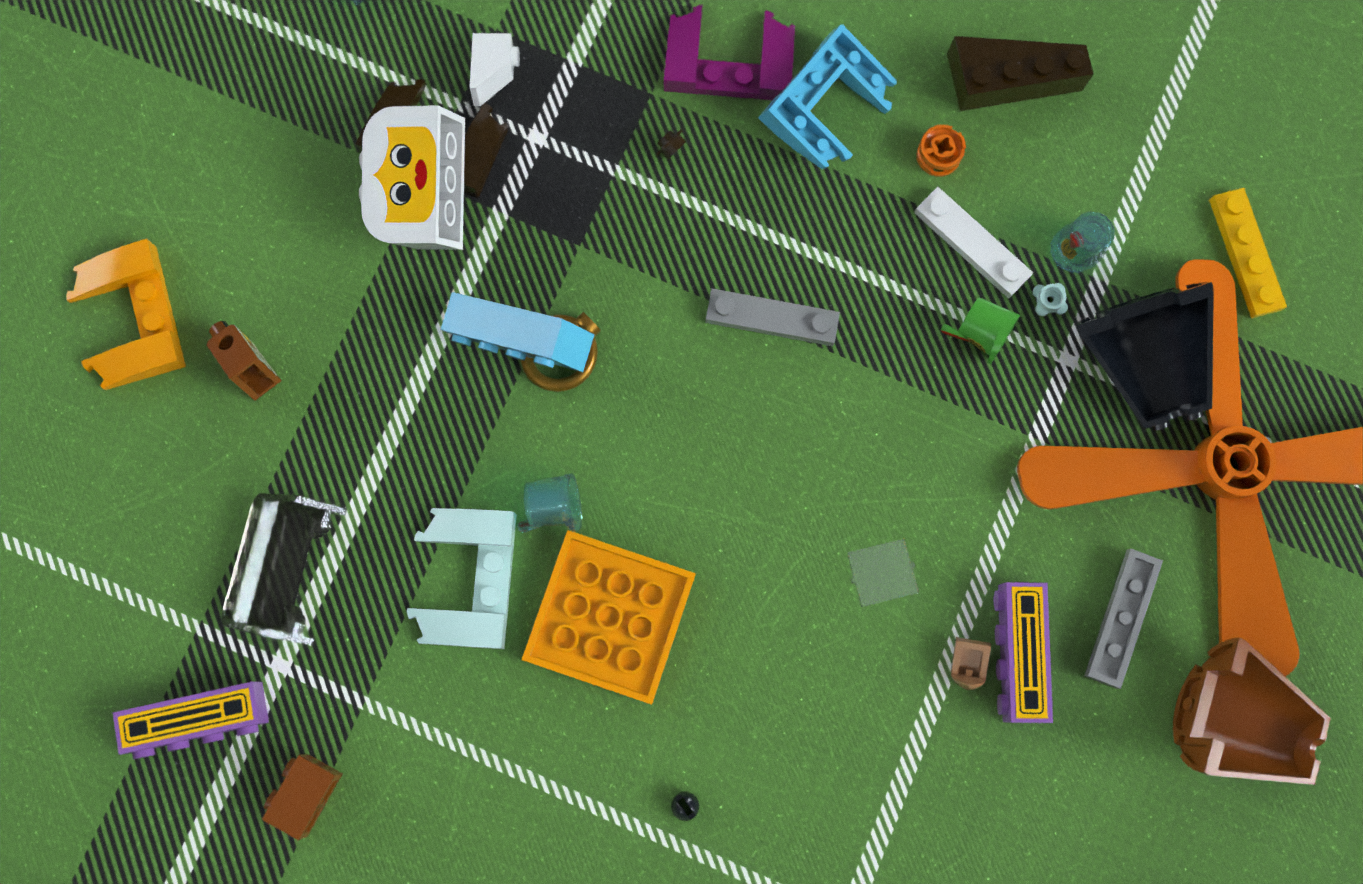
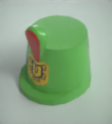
[941,297,1020,365]

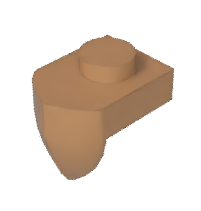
[950,637,991,690]

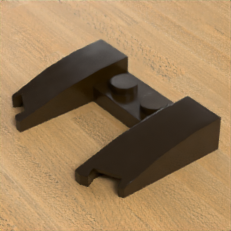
[355,79,509,198]

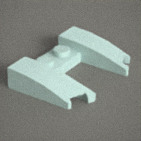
[407,508,517,649]

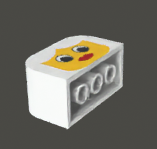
[359,105,465,250]

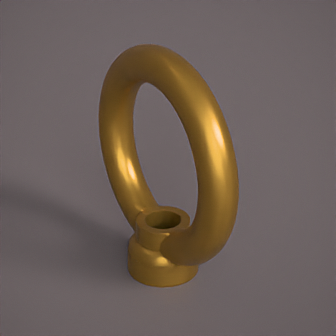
[520,312,601,392]

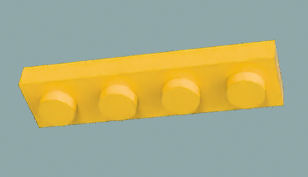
[1209,188,1287,318]

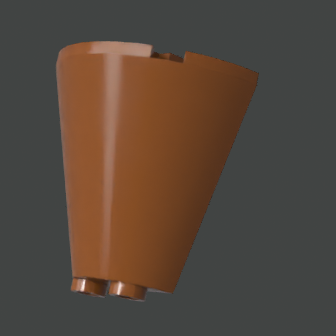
[1173,637,1331,785]

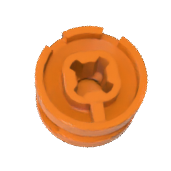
[916,125,966,177]

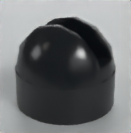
[672,792,699,821]

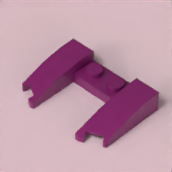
[664,5,795,100]

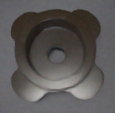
[656,129,686,159]

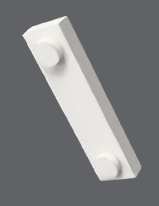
[914,187,1033,299]

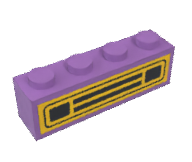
[993,582,1053,723]
[113,682,269,760]

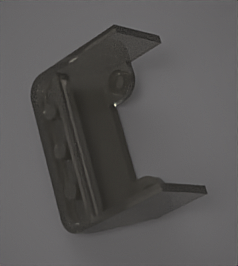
[222,493,347,646]

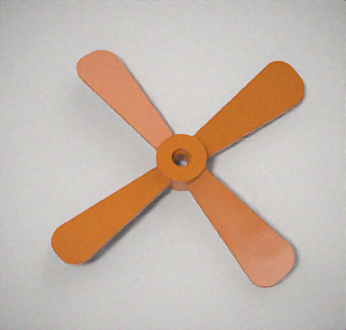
[1017,259,1363,676]

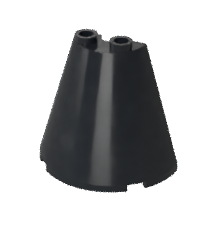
[1076,282,1214,431]

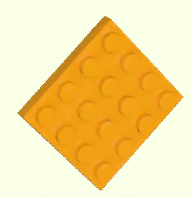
[521,530,696,705]

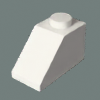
[470,33,520,106]

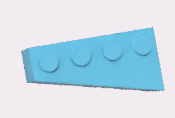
[440,292,595,372]

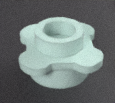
[1033,283,1068,316]

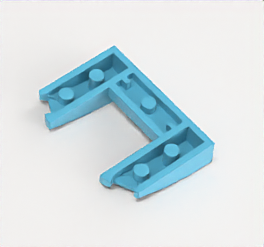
[758,24,897,169]

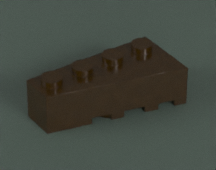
[947,36,1094,111]

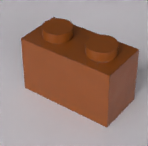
[262,754,343,840]

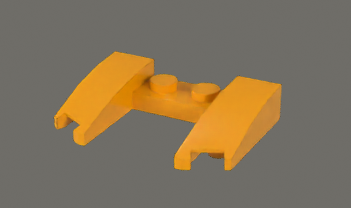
[66,239,186,390]

